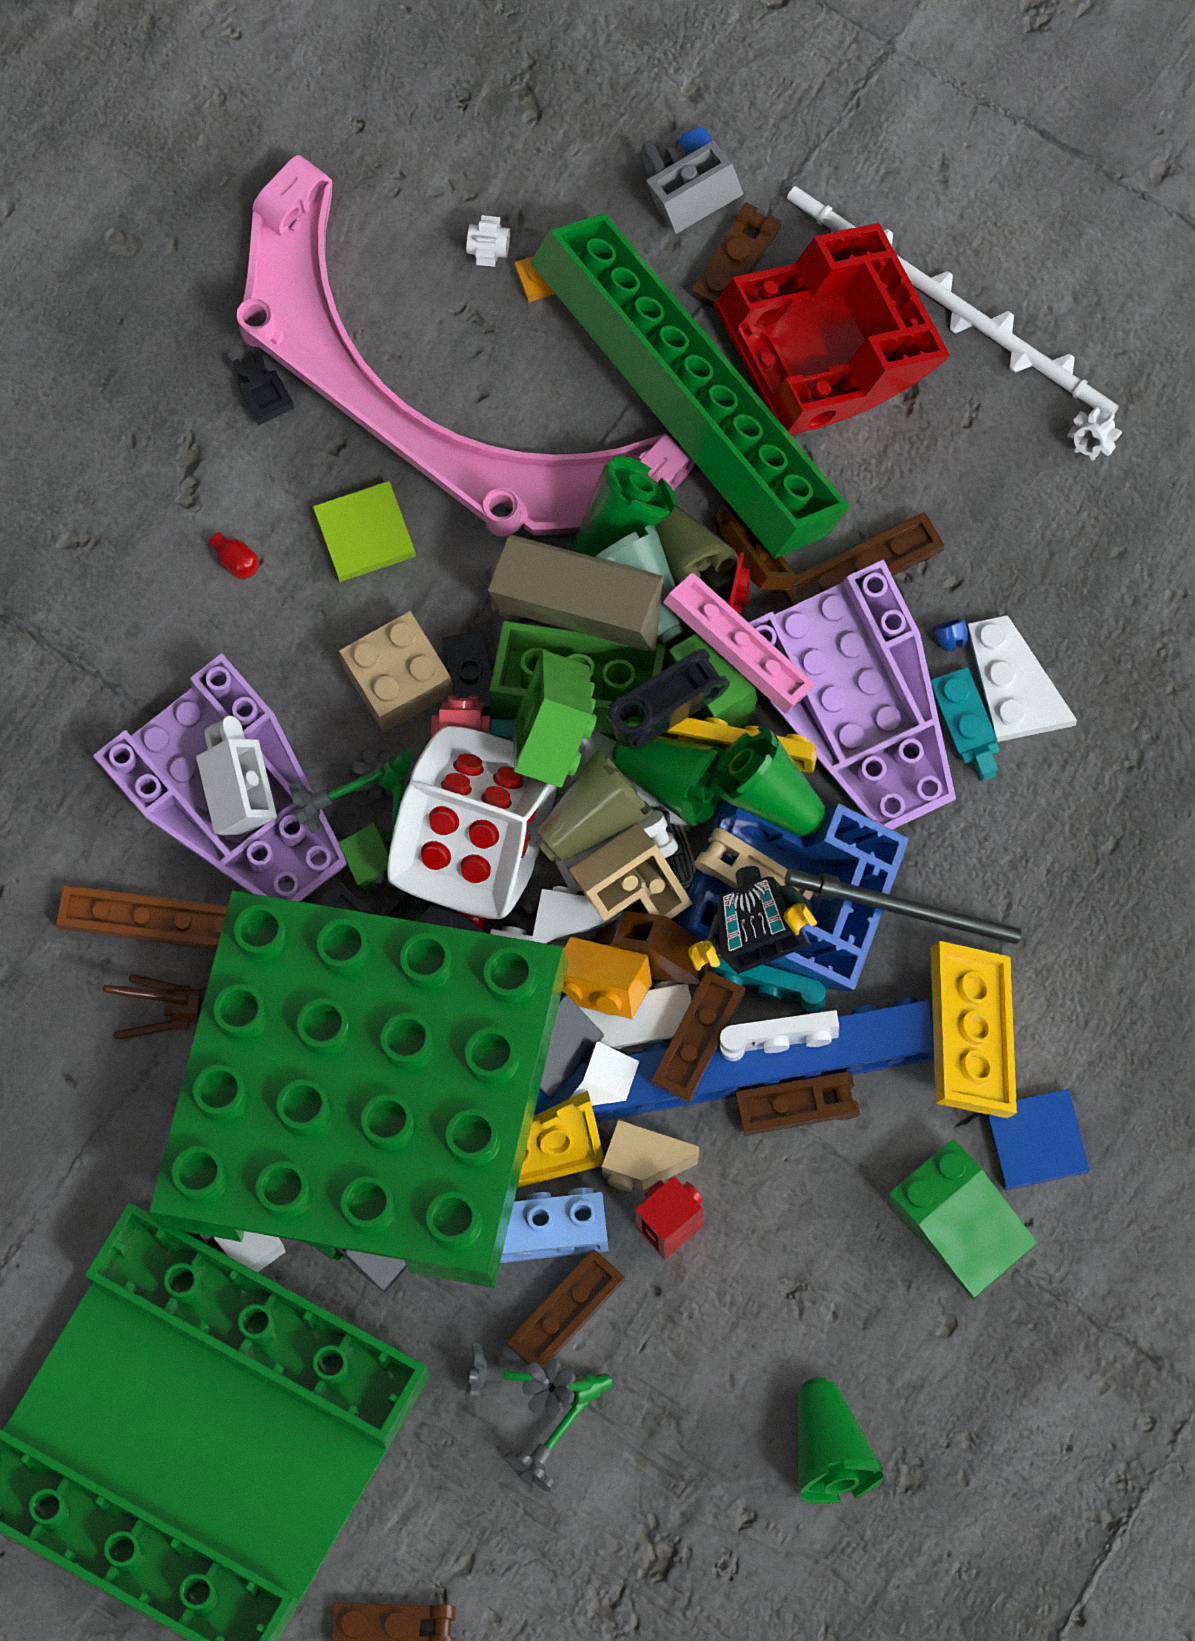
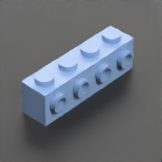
[500,1188,609,1263]

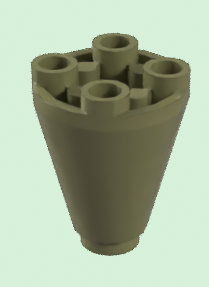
[647,505,739,598]

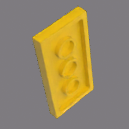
[930,941,1017,1119]

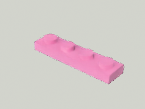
[663,573,815,714]

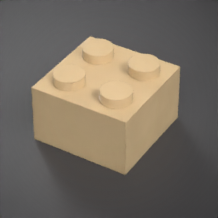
[339,611,454,733]

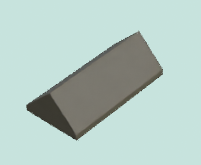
[488,535,663,652]

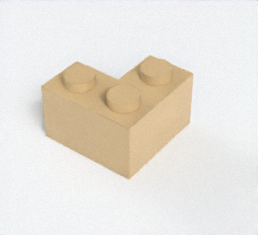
[569,823,693,921]

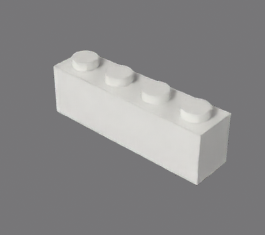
[578,981,691,1063]

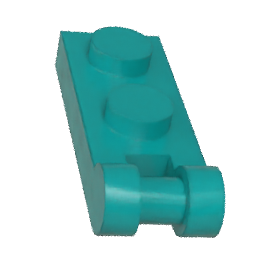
[711,955,826,1014]

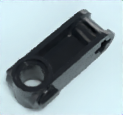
[606,649,730,750]

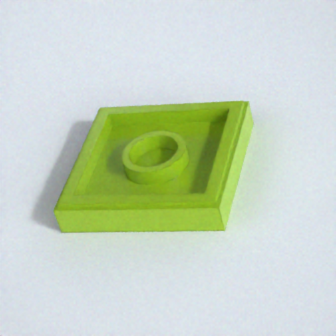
[313,481,416,582]

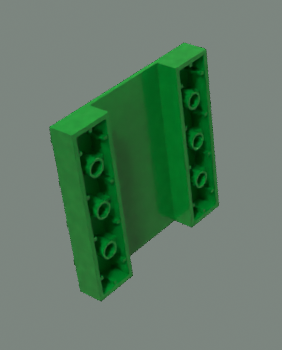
[149,890,568,1288]
[0,1202,430,1641]

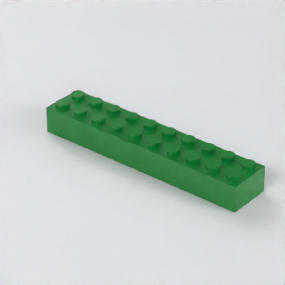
[530,212,850,559]

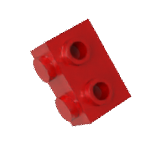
[635,1176,704,1260]

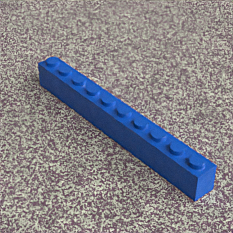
[534,998,934,1122]

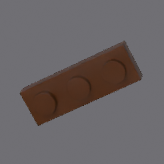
[651,970,745,1103]
[506,1249,625,1367]

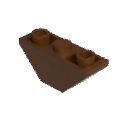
[593,911,710,985]

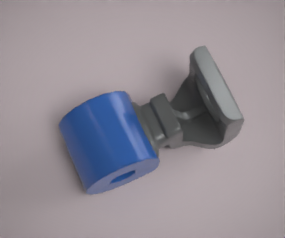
[639,128,712,178]

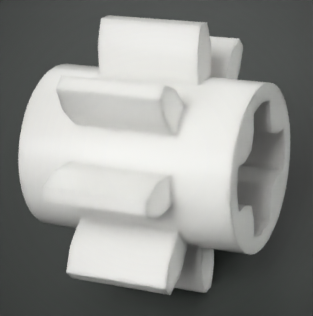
[466,215,510,267]
[1068,406,1122,461]

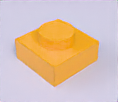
[515,256,556,303]

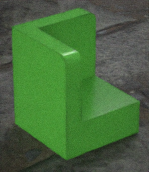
[339,823,391,893]

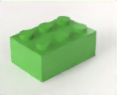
[513,650,597,788]

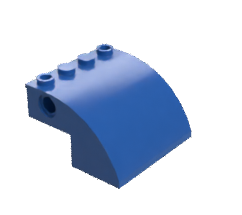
[676,800,909,991]

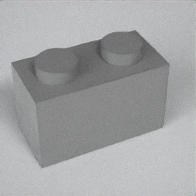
[646,140,743,234]

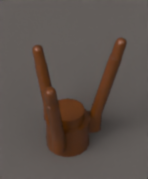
[102,974,201,1040]

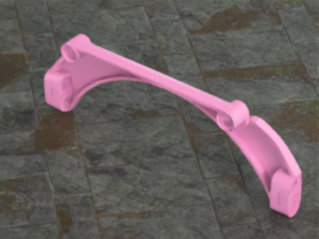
[236,155,695,537]

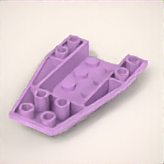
[749,559,956,830]
[93,653,348,902]

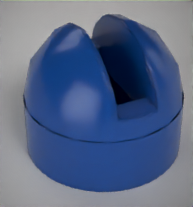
[933,618,968,652]

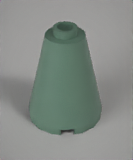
[595,525,685,644]

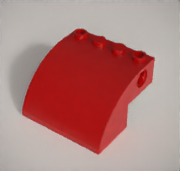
[713,222,950,435]

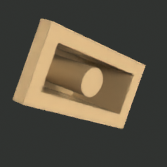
[602,1120,699,1192]

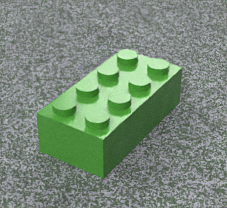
[489,621,666,734]

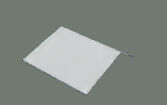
[569,1041,640,1106]

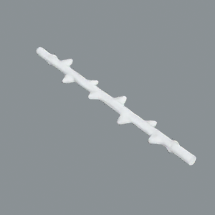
[787,186,1119,415]

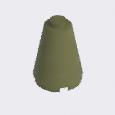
[536,749,654,862]

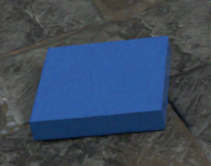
[987,1089,1089,1191]

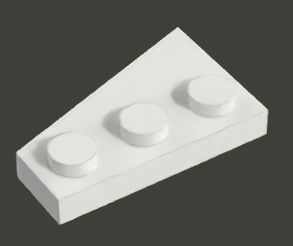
[967,615,1077,742]

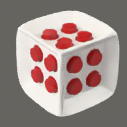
[387,726,557,919]

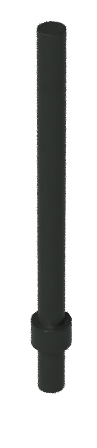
[784,869,1021,944]

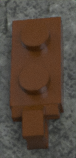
[712,502,797,590]

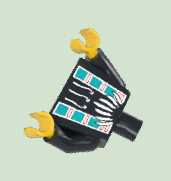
[688,866,817,974]

